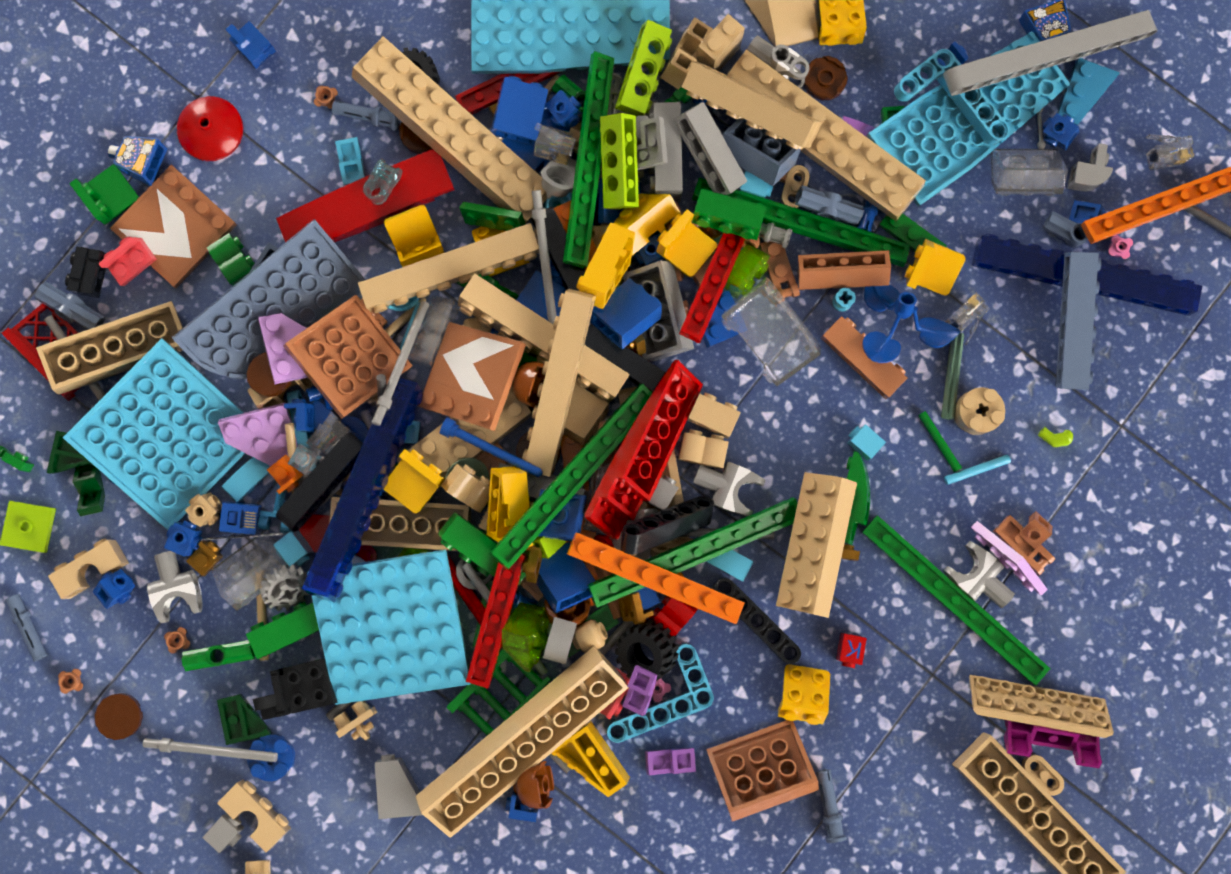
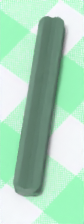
[941,332,964,420]

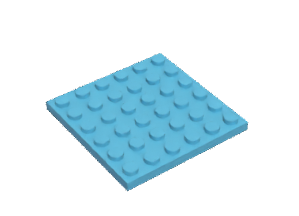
[63,338,245,530]
[307,550,471,705]

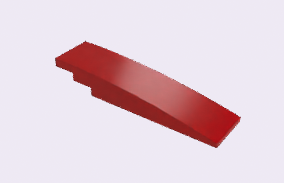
[276,149,455,243]
[584,360,703,540]

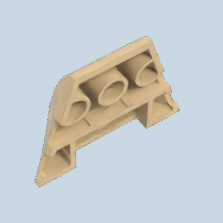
[745,0,820,47]

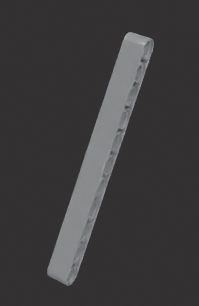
[943,10,1158,96]

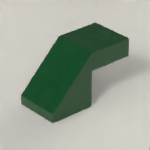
[72,464,105,517]

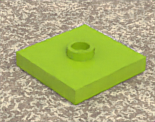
[0,501,56,553]

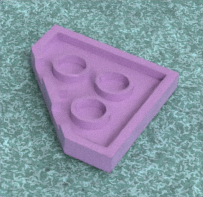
[258,313,308,384]
[218,402,303,469]
[971,521,1048,596]

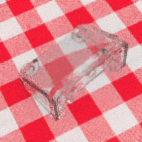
[721,277,821,387]

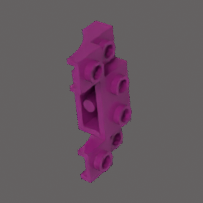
[1003,720,1102,768]

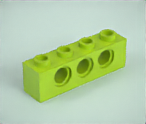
[615,20,672,117]
[600,113,639,210]

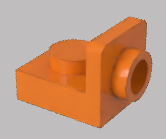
[267,455,304,494]

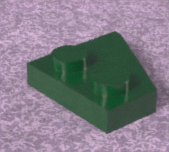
[46,431,92,474]
[217,694,272,745]

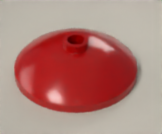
[177,96,243,161]

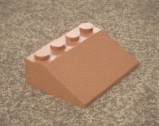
[706,720,819,822]

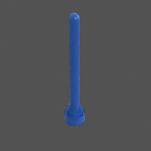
[439,417,543,477]

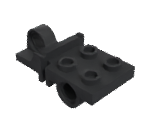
[253,658,338,720]

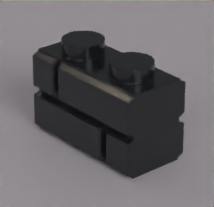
[65,246,106,298]

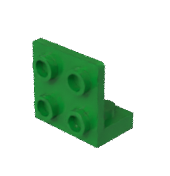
[69,164,139,225]

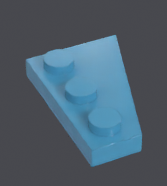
[1057,58,1120,125]

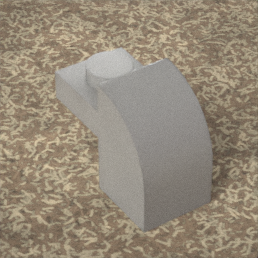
[1067,143,1113,192]
[543,617,577,664]

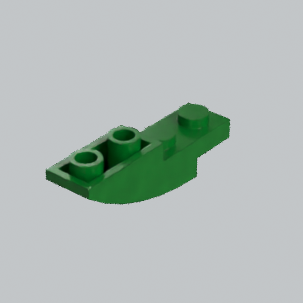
[844,451,870,545]

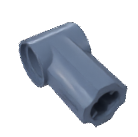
[1042,211,1088,248]

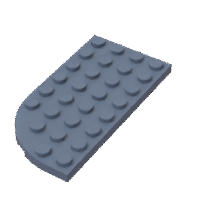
[172,219,365,379]

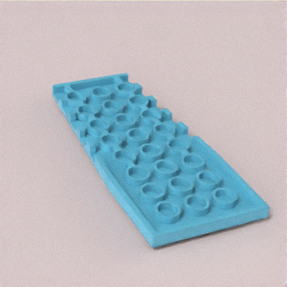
[471,0,670,74]
[867,31,1070,207]

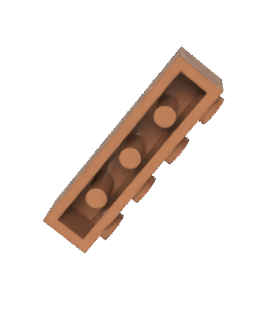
[798,250,891,290]
[821,316,908,400]

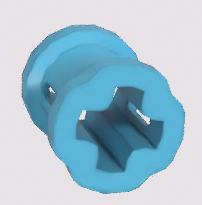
[832,288,856,312]

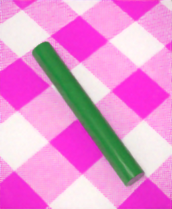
[918,411,962,472]

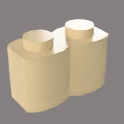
[678,429,729,469]
[441,464,490,513]

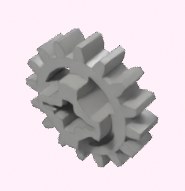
[260,565,310,611]

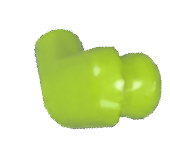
[1038,427,1073,448]

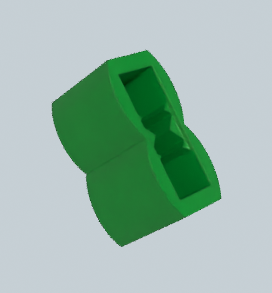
[206,233,255,286]

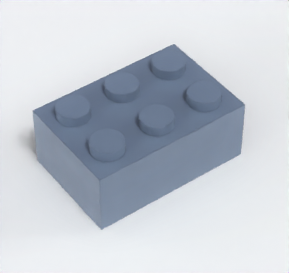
[723,119,801,186]

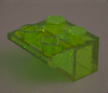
[724,244,770,300]
[502,602,549,672]

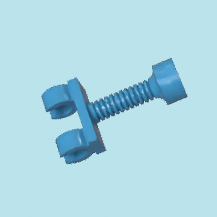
[258,479,291,532]

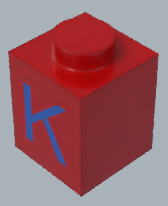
[836,633,867,668]

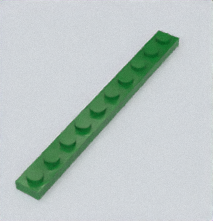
[563,51,614,269]
[692,177,910,267]
[490,384,652,569]
[587,497,798,608]
[861,515,1051,686]

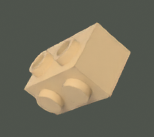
[687,393,741,439]

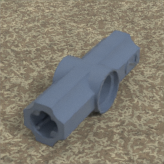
[795,185,864,225]
[34,282,105,330]

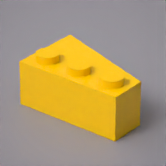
[600,193,682,255]
[576,222,636,309]
[486,466,533,547]
[551,720,630,797]

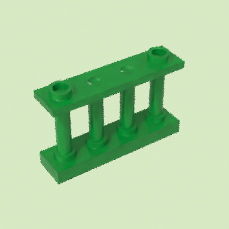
[446,640,551,735]

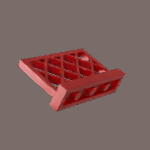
[2,303,81,401]

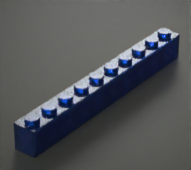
[972,234,1202,316]
[302,378,423,603]

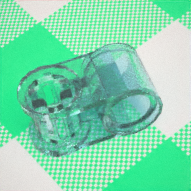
[363,158,402,205]

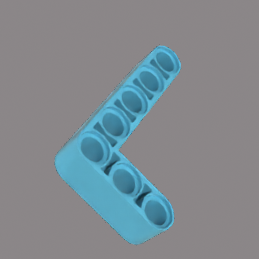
[894,49,1009,145]
[607,643,714,743]

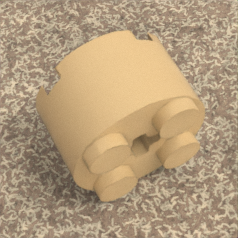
[954,387,1005,435]

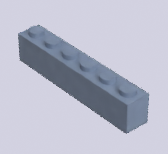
[1055,252,1101,390]

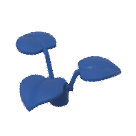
[862,285,960,363]

